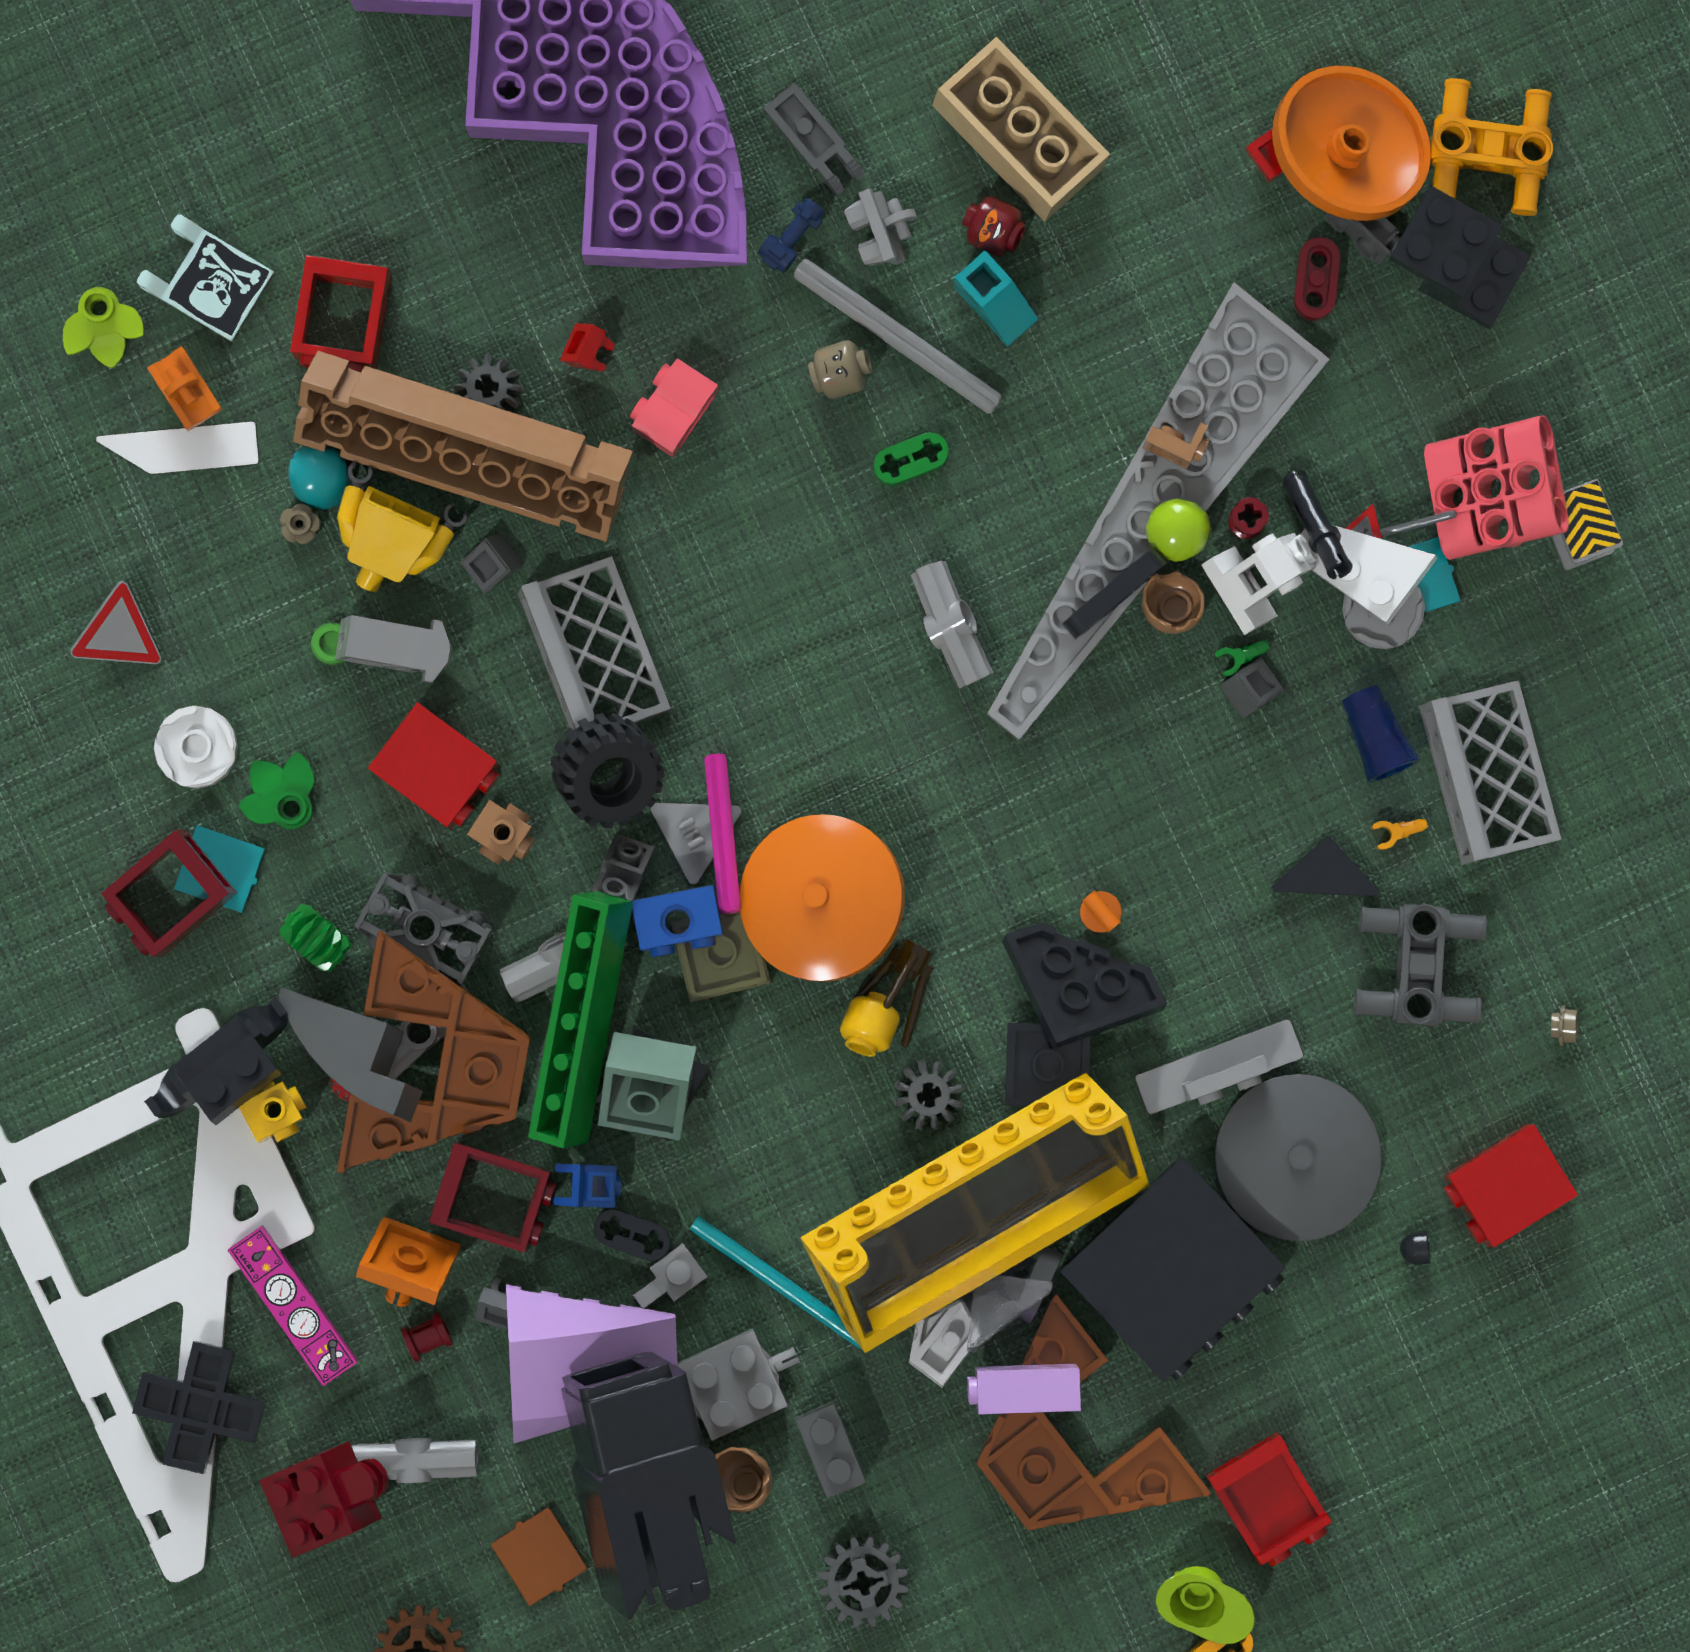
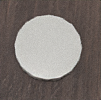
[154,706,238,789]

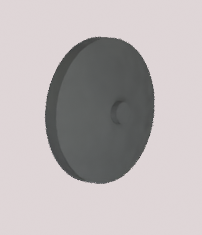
[1214,1074,1381,1241]

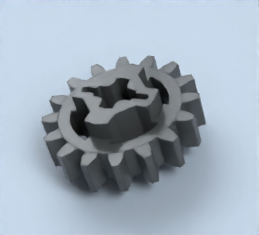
[818,1535,908,1628]

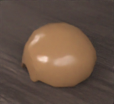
[1142,571,1205,634]
[715,1447,772,1513]

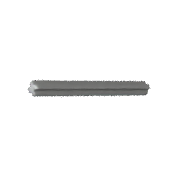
[794,259,1002,414]

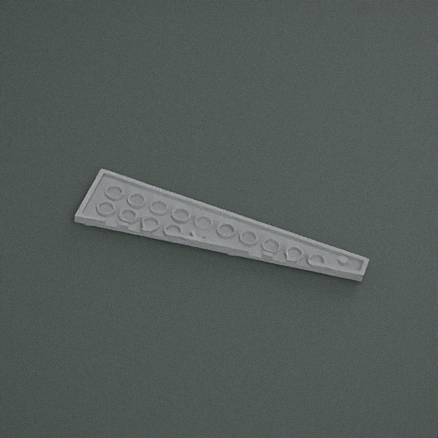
[987,283,1330,741]

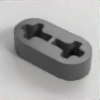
[1014,1246,1063,1324]

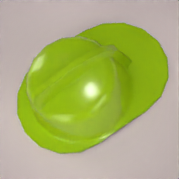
[1156,1566,1255,1644]

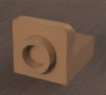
[1143,422,1210,469]

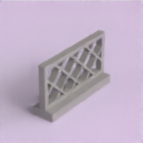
[518,556,671,731]
[1419,680,1561,865]

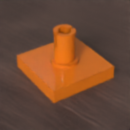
[356,1217,462,1307]

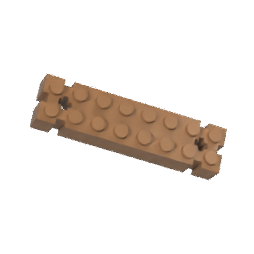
[293,351,633,542]

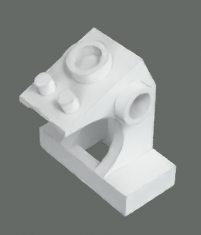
[1201,533,1317,635]

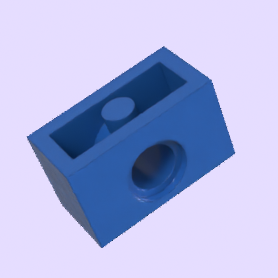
[632,885,724,958]

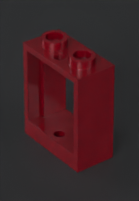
[101,830,237,958]
[429,1142,557,1253]

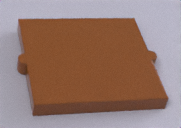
[490,1507,588,1606]

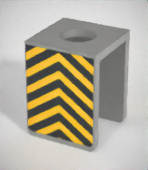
[1551,478,1623,571]

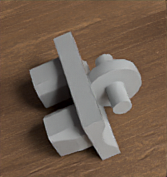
[844,188,917,266]

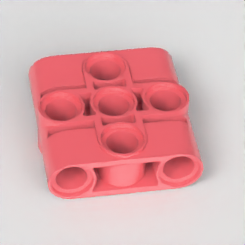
[1424,415,1569,560]

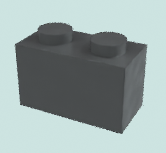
[795,1401,866,1499]

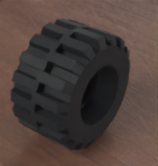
[550,713,664,828]

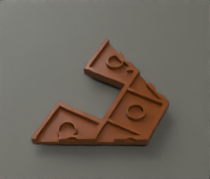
[337,931,530,1173]
[976,1294,1212,1531]

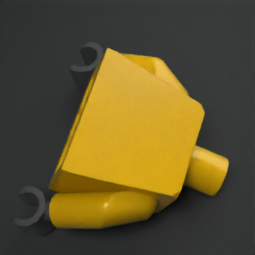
[337,461,468,592]

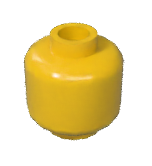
[840,992,900,1057]

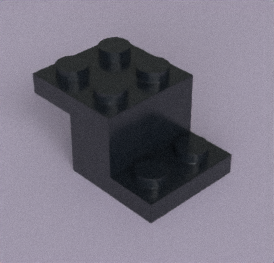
[1389,186,1531,329]

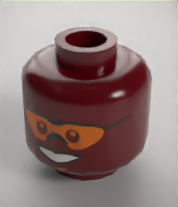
[962,196,1026,257]

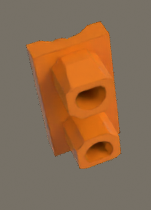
[147,346,223,431]

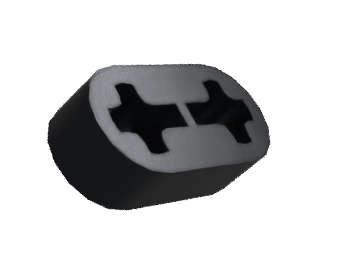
[594,1209,671,1261]

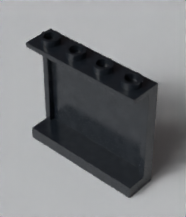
[1060,1155,1286,1382]

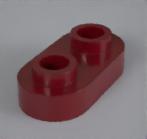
[1293,237,1340,321]

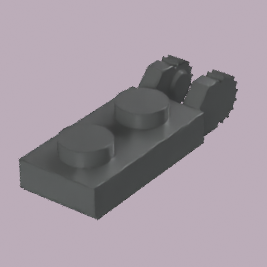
[763,83,864,196]

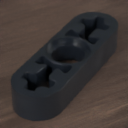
[1062,547,1167,640]

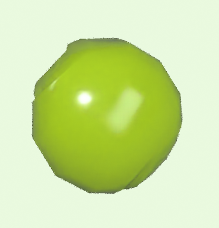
[1145,498,1212,562]

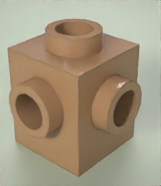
[467,800,535,865]

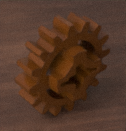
[373,1604,466,1652]

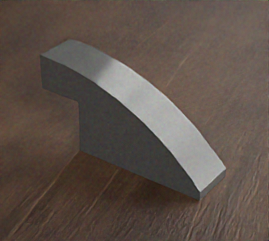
[278,988,422,1122]

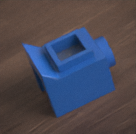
[554,1163,622,1208]

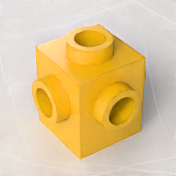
[239,1081,307,1143]

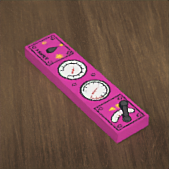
[227,1225,358,1386]

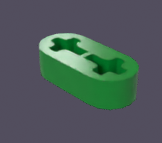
[873,432,949,487]

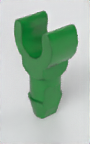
[1214,640,1270,678]

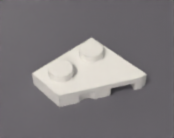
[909,1302,980,1388]

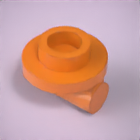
[1080,890,1122,933]

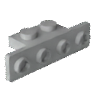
[1135,1020,1303,1114]

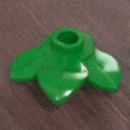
[238,752,315,830]

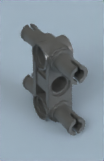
[1353,904,1487,1026]

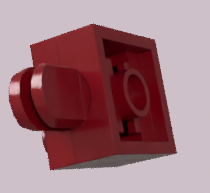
[259,1441,389,1558]

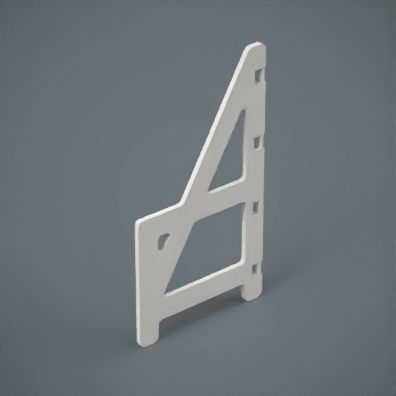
[0,1008,315,1582]

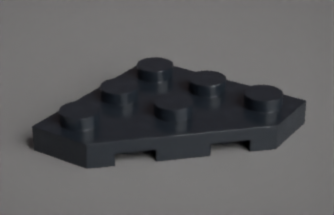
[1002,922,1167,1049]

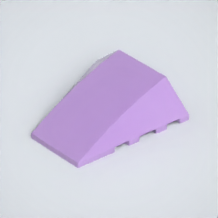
[506,1284,677,1443]

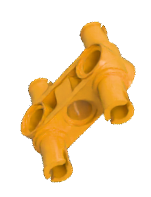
[1430,78,1553,216]

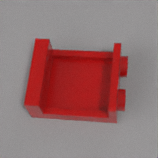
[1205,1432,1332,1567]

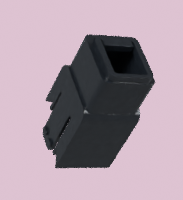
[561,1352,736,1620]

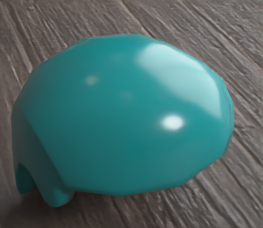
[288,445,351,510]

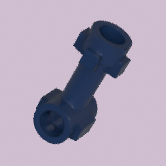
[757,198,825,273]

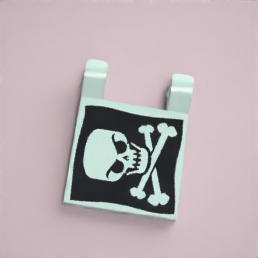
[137,215,274,342]

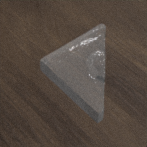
[967,1275,1052,1352]

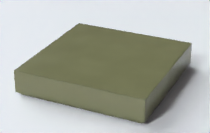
[671,912,771,1003]

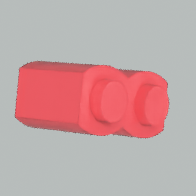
[630,358,719,458]

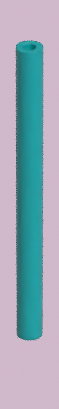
[689,1216,861,1349]

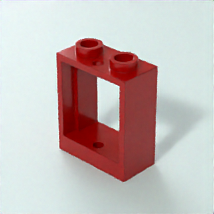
[290,255,392,372]

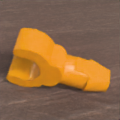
[1371,819,1428,850]

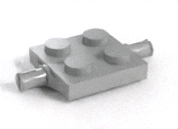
[677,1328,801,1441]

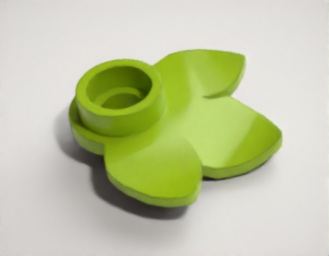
[63,287,144,368]

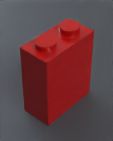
[368,702,500,830]
[1443,1124,1578,1248]

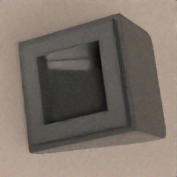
[460,533,524,594]
[1221,657,1285,718]

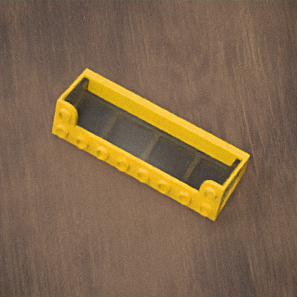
[800,1073,1150,1353]

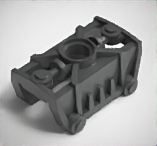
[354,872,493,986]

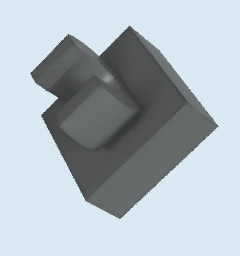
[475,1278,522,1331]

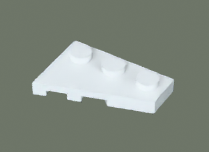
[1301,525,1438,624]

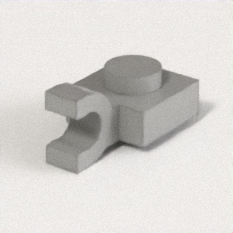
[633,1243,707,1309]

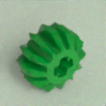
[279,904,351,972]

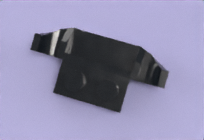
[144,997,288,1125]

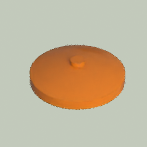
[1272,66,1431,221]
[740,814,905,982]

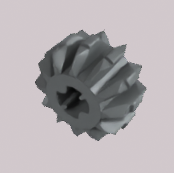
[453,354,524,410]
[894,1060,964,1130]

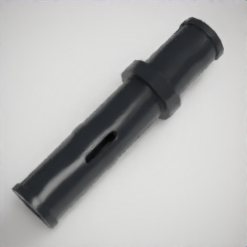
[1282,470,1353,579]

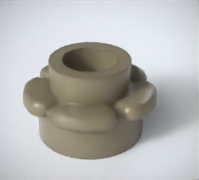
[280,504,320,544]
[1551,1005,1579,1046]

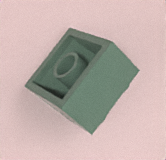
[598,1032,697,1141]

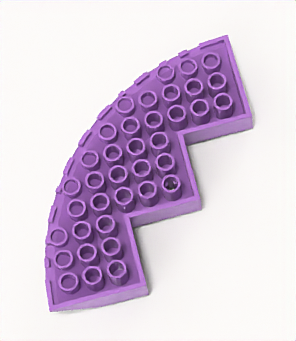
[351,0,747,269]

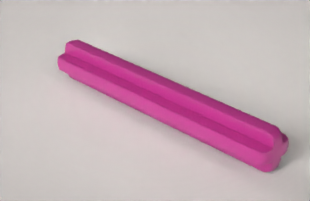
[704,754,741,914]

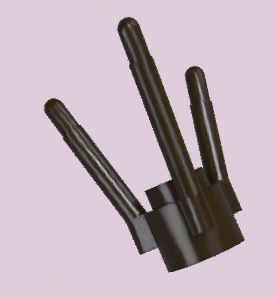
[854,939,934,1047]

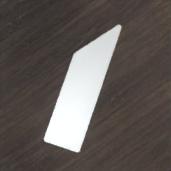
[96,422,258,474]

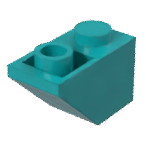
[953,251,1038,347]

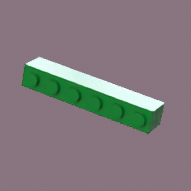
[528,891,633,1149]

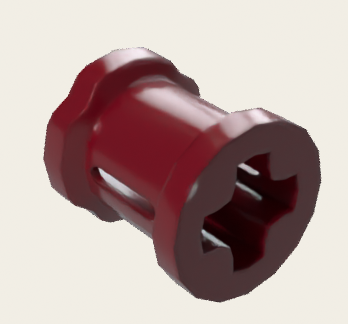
[1228,497,1269,540]
[400,1312,454,1362]

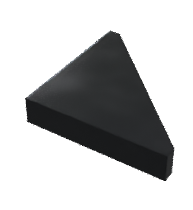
[1271,836,1380,897]

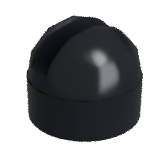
[1400,1230,1431,1265]

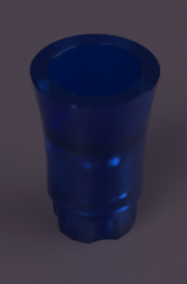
[1342,685,1421,783]

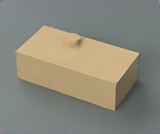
[932,37,1110,222]

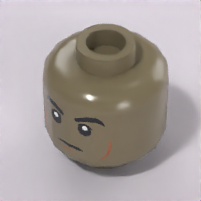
[808,340,872,399]

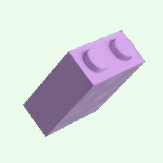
[967,1363,1081,1414]

